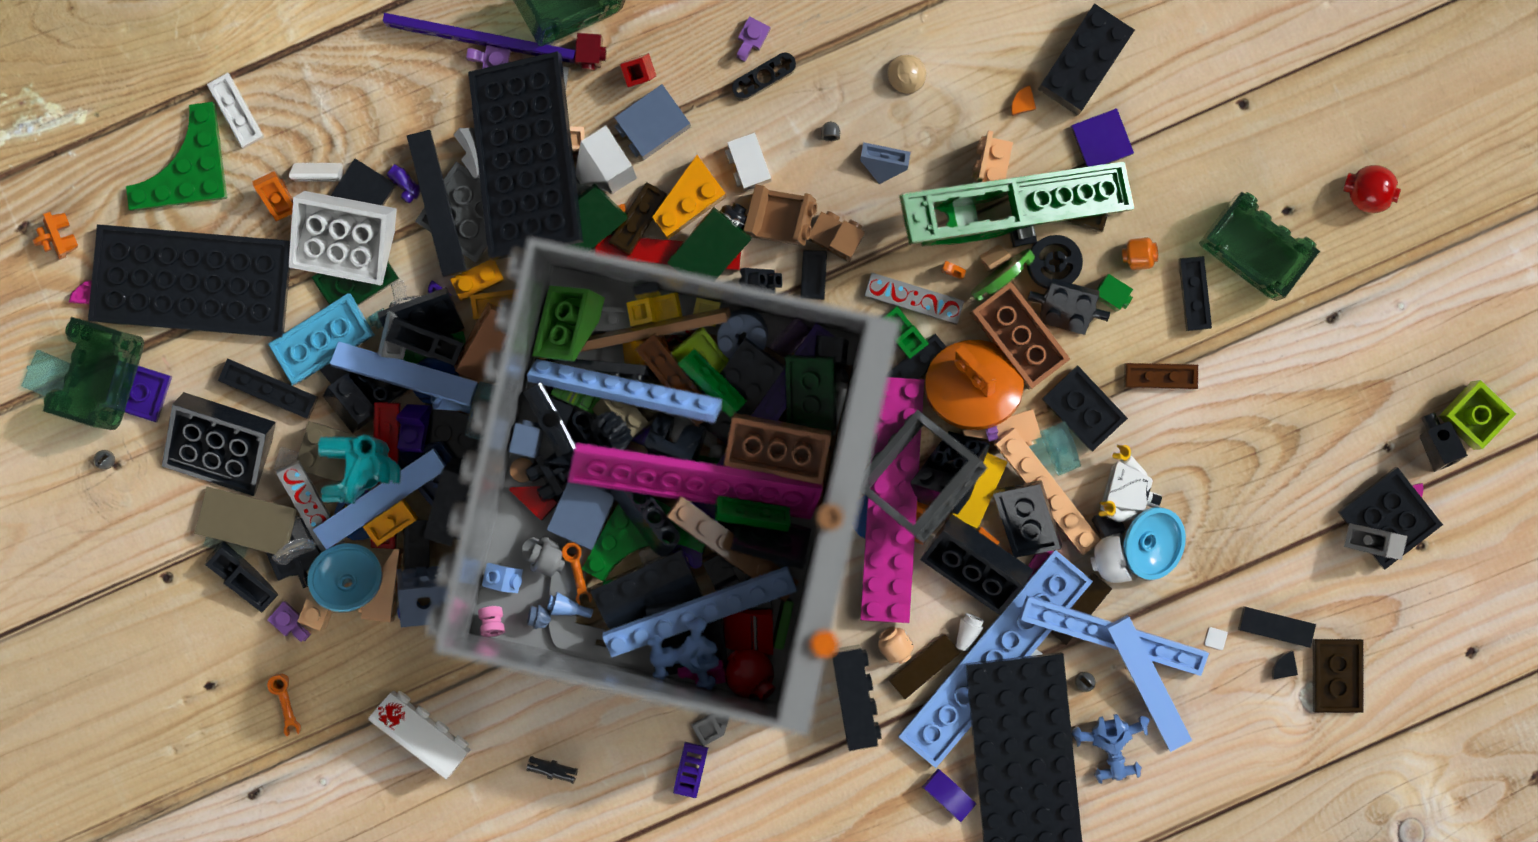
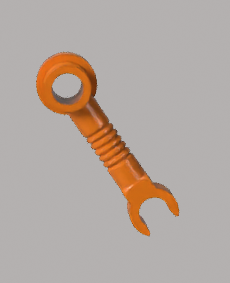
[562,542,592,605]
[267,673,301,737]

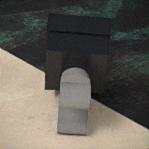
[1009,226,1037,248]

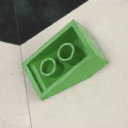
[532,285,605,361]

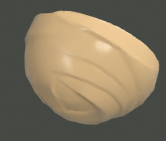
[888,55,926,94]

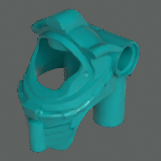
[318,435,401,504]

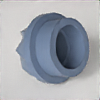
[527,605,551,630]

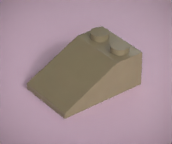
[296,421,372,491]

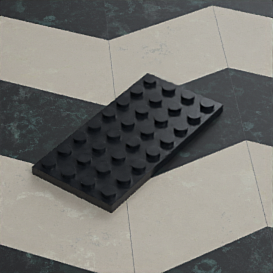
[468,51,583,261]
[88,224,290,337]
[965,652,1082,842]

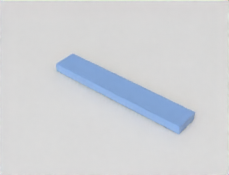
[330,341,478,407]
[313,448,446,550]
[1106,615,1192,752]

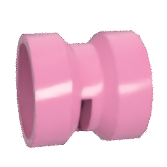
[478,606,505,637]

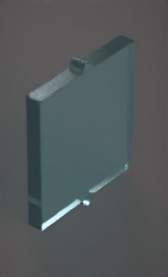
[21,349,77,403]

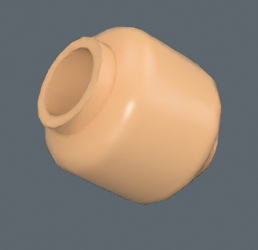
[878,627,914,664]

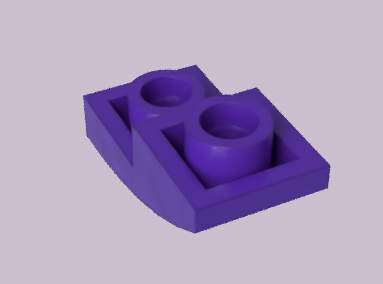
[922,769,976,822]

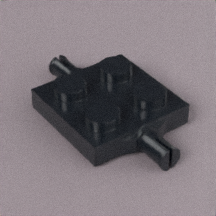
[1027,278,1110,335]
[266,518,321,589]

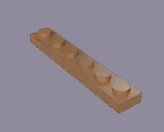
[666,496,799,602]

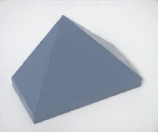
[860,142,911,184]

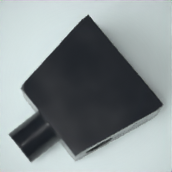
[1420,412,1468,472]

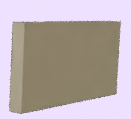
[194,486,297,557]

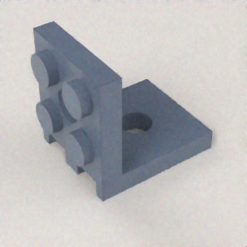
[396,566,449,627]

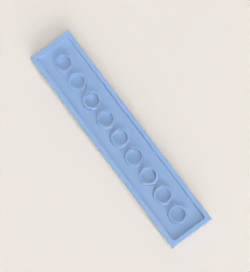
[898,550,1093,768]

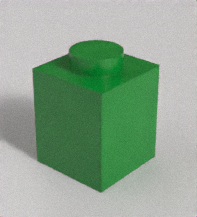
[1096,274,1133,312]

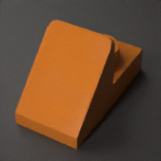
[252,171,293,221]

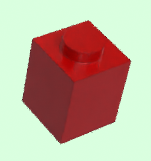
[620,53,656,87]

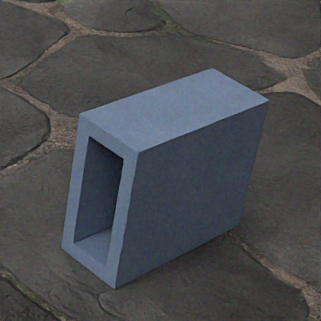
[614,84,691,160]
[547,482,615,550]

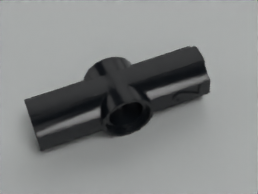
[523,382,576,457]

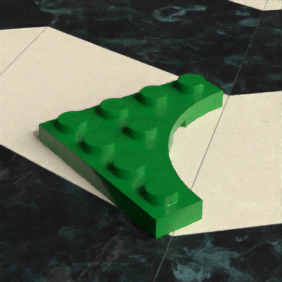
[126,102,227,211]
[582,497,706,581]

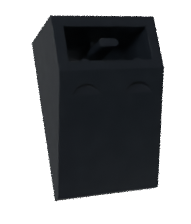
[323,352,410,434]
[910,431,990,515]

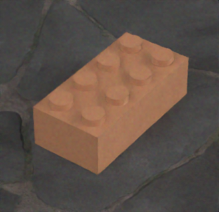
[970,282,1071,390]
[724,413,831,484]

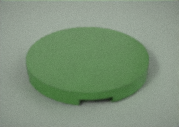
[971,249,1035,301]

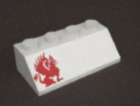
[368,691,471,779]

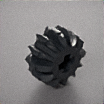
[591,411,633,450]

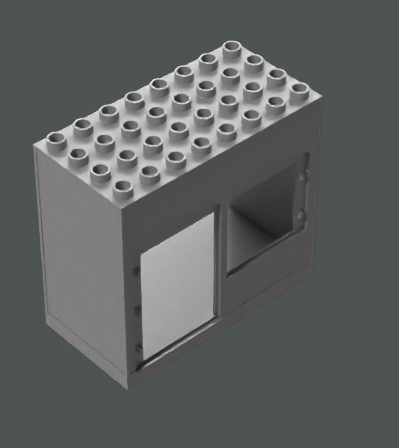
[426,238,900,735]

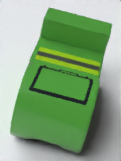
[551,388,601,414]

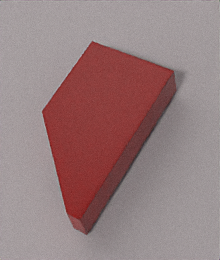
[509,486,559,521]

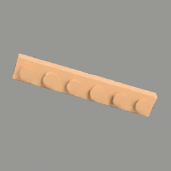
[994,428,1101,556]

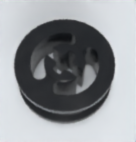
[1026,235,1083,289]

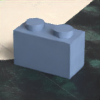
[509,420,544,458]

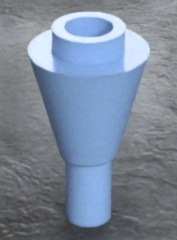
[430,396,475,415]
[547,592,593,618]

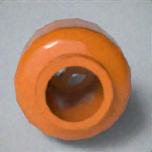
[1122,237,1158,270]

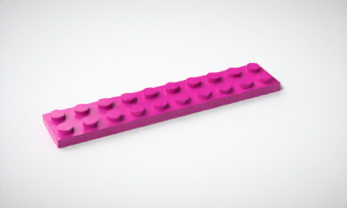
[860,377,924,623]
[568,443,822,519]

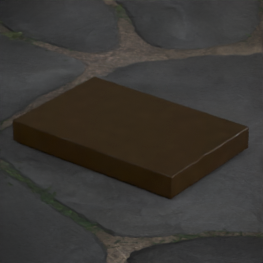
[1313,639,1364,713]

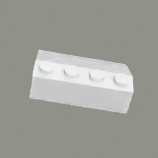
[289,191,397,285]

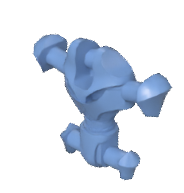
[647,617,719,690]
[1071,714,1150,784]

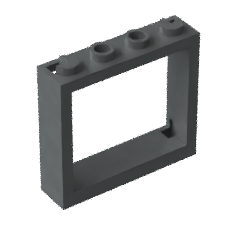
[862,410,987,543]

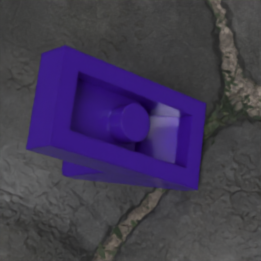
[396,404,432,453]

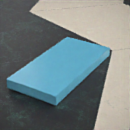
[268,293,375,385]

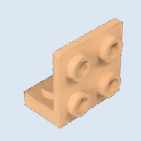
[971,130,1013,183]

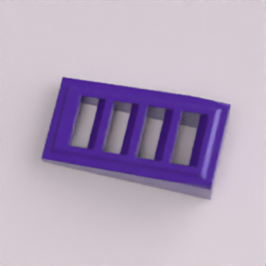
[673,742,709,798]

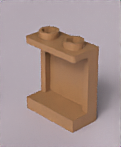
[743,184,817,247]

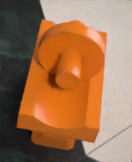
[33,212,78,260]

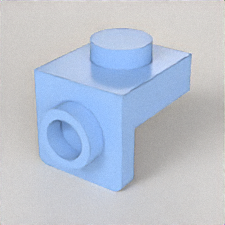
[482,563,523,593]

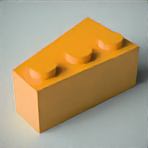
[652,155,726,240]

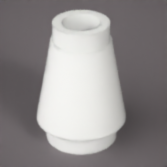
[955,613,984,651]

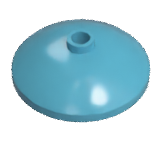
[1123,507,1186,580]
[308,543,382,612]

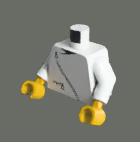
[1099,445,1162,522]

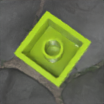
[1438,380,1516,450]

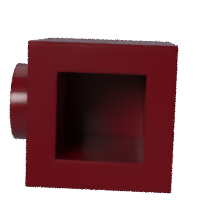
[575,33,607,71]

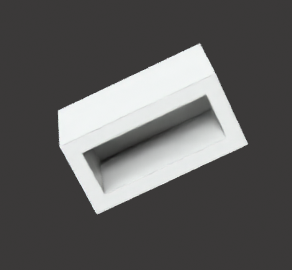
[725,133,771,191]

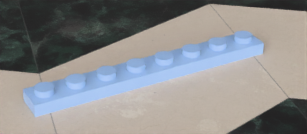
[527,359,722,423]
[602,566,797,657]
[1019,595,1209,676]

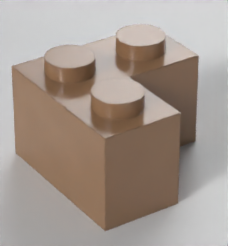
[808,211,865,262]

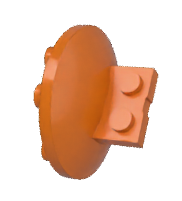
[925,340,1024,430]

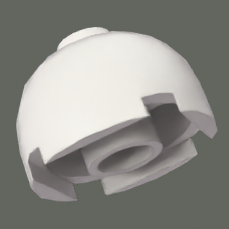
[1091,533,1133,583]

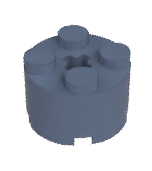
[717,308,768,359]

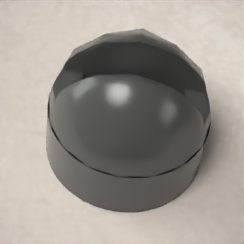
[821,121,840,141]
[94,450,115,470]
[1075,672,1096,692]

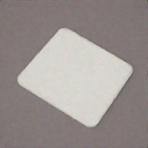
[1205,627,1228,650]

